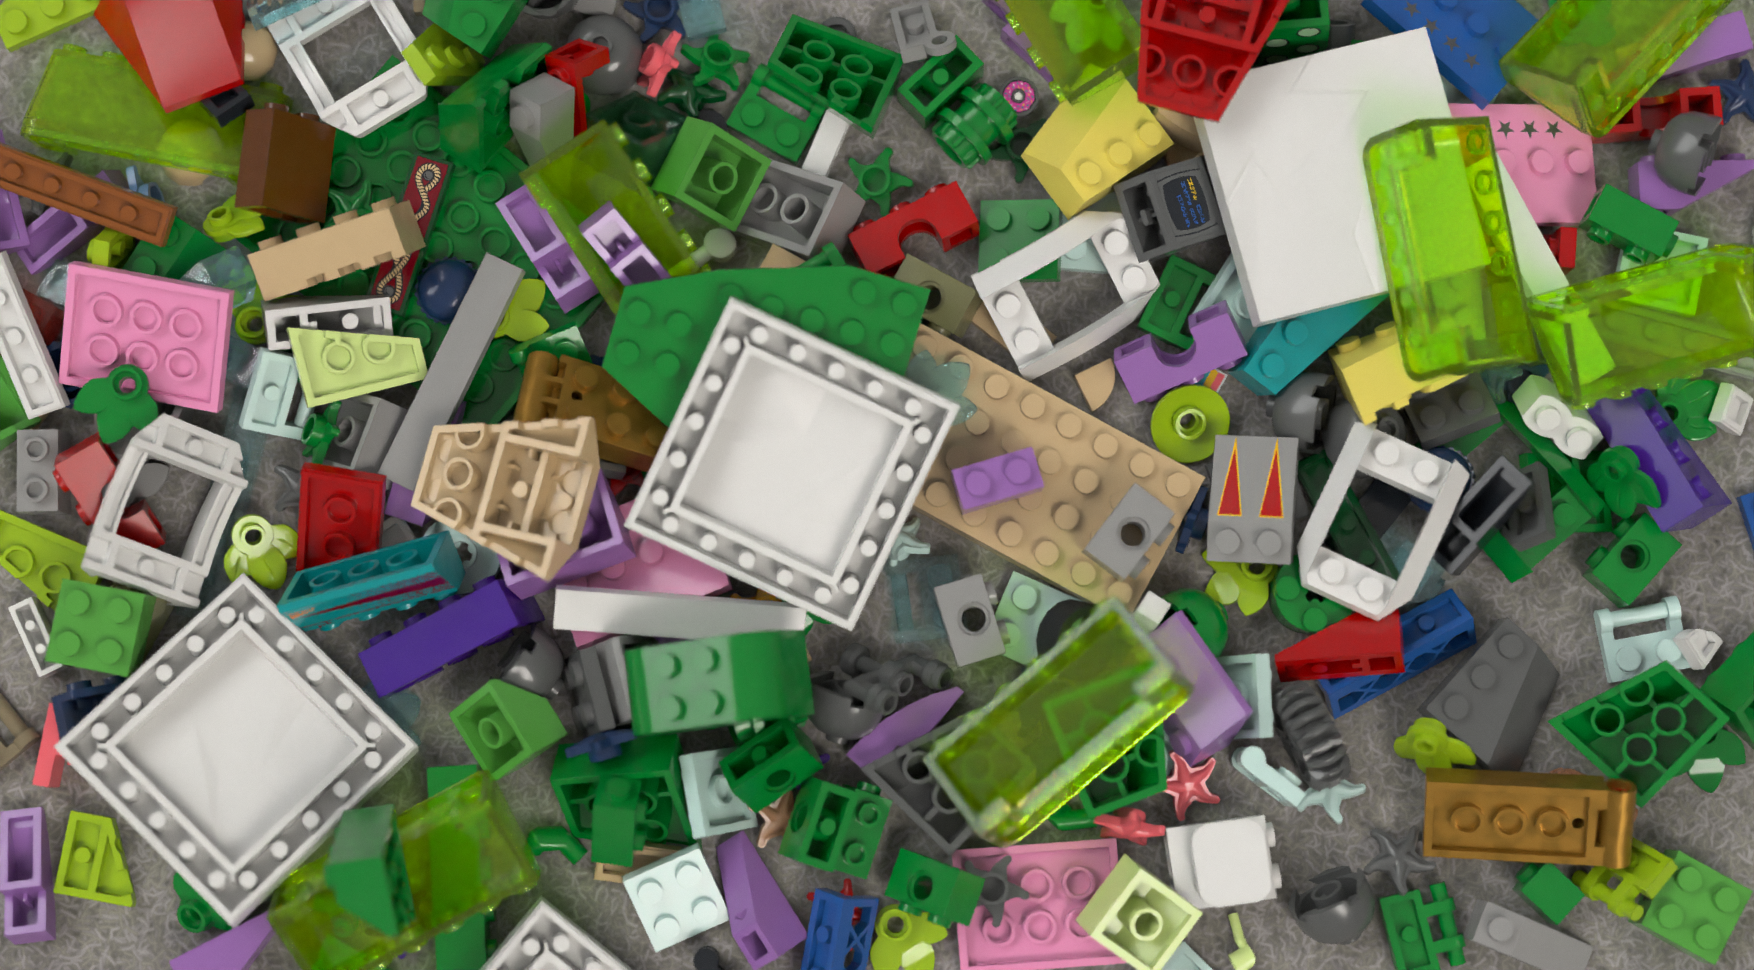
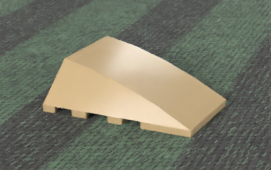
[411,417,600,582]

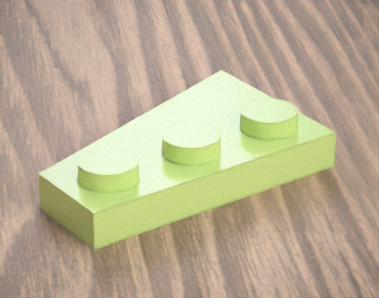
[286,327,428,408]

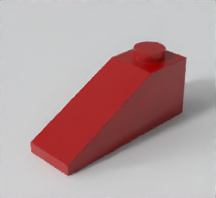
[1275,608,1405,682]

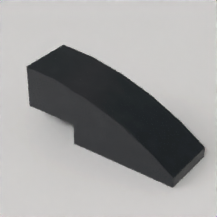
[1432,455,1534,576]

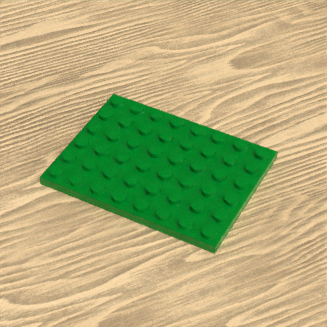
[235,55,621,425]

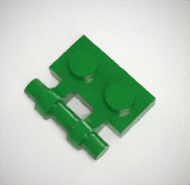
[1376,881,1466,970]

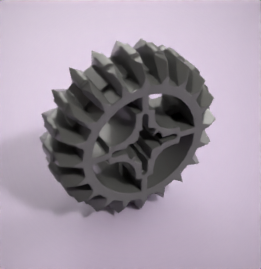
[1271,680,1351,791]

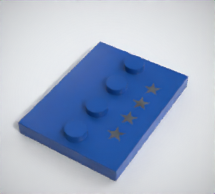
[1360,0,1549,110]

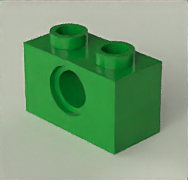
[897,35,984,129]
[1582,512,1682,608]
[719,718,824,813]
[778,776,860,873]
[884,848,986,929]

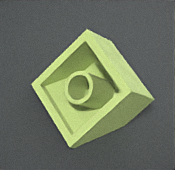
[1075,854,1203,970]

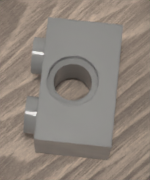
[17,429,71,516]
[1082,483,1175,582]
[933,573,1011,669]

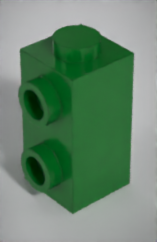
[1578,183,1680,265]
[591,774,648,867]
[834,780,893,880]

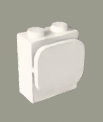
[1163,815,1282,909]

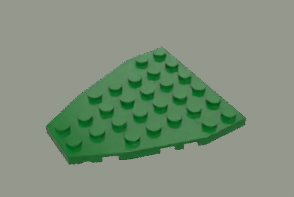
[602,265,930,428]

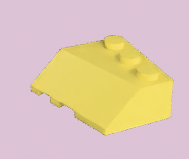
[1021,64,1175,221]
[1327,307,1475,426]

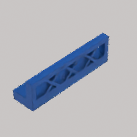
[1315,588,1477,720]
[800,888,879,970]

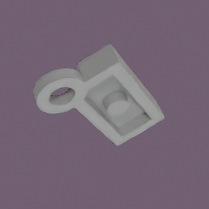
[889,0,957,64]

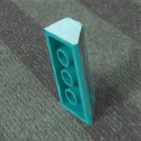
[276,530,466,632]

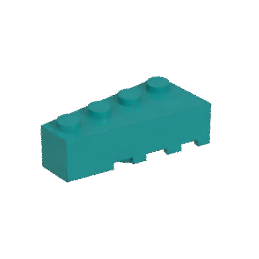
[1227,292,1392,396]

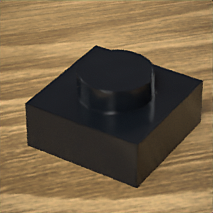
[199,85,256,128]

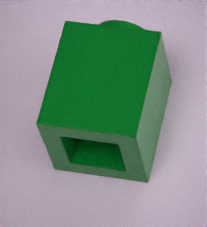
[1512,862,1585,925]

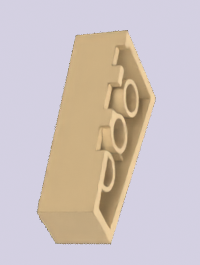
[247,196,426,302]

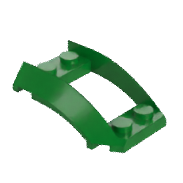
[1414,396,1605,583]

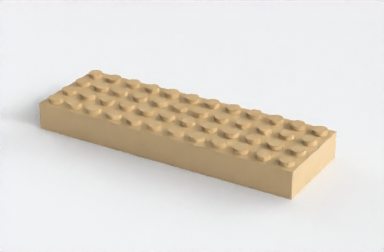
[760,243,1205,624]

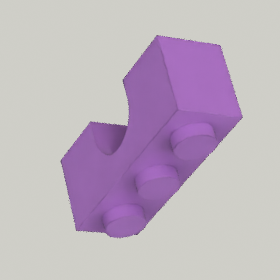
[1114,300,1247,404]

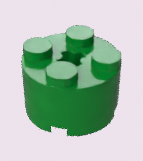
[1269,554,1353,634]

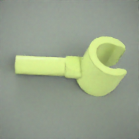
[1228,912,1255,970]

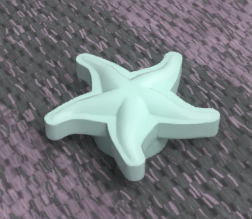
[886,517,931,567]
[1296,769,1366,824]

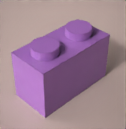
[950,446,1044,515]

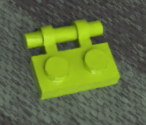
[1572,837,1678,921]

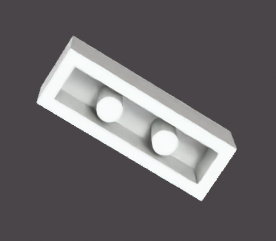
[802,110,850,177]
[1118,591,1171,647]
[8,597,69,678]

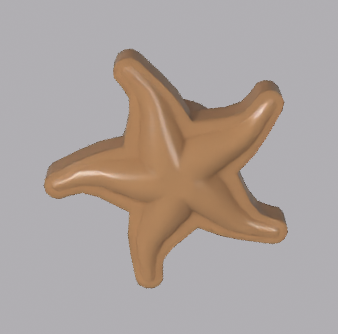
[747,790,795,848]

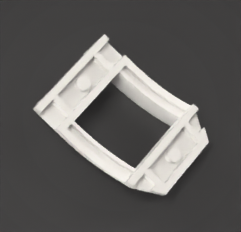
[262,0,428,138]
[971,209,1160,381]
[81,413,248,609]
[1296,422,1470,621]

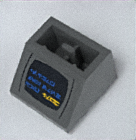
[1113,155,1226,263]

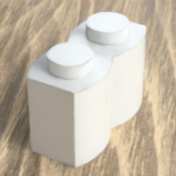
[1512,375,1603,459]

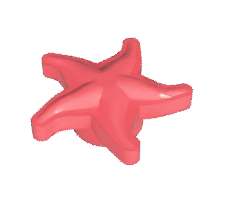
[636,30,682,98]
[1162,750,1220,821]
[1093,807,1166,846]

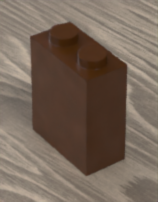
[234,103,336,225]

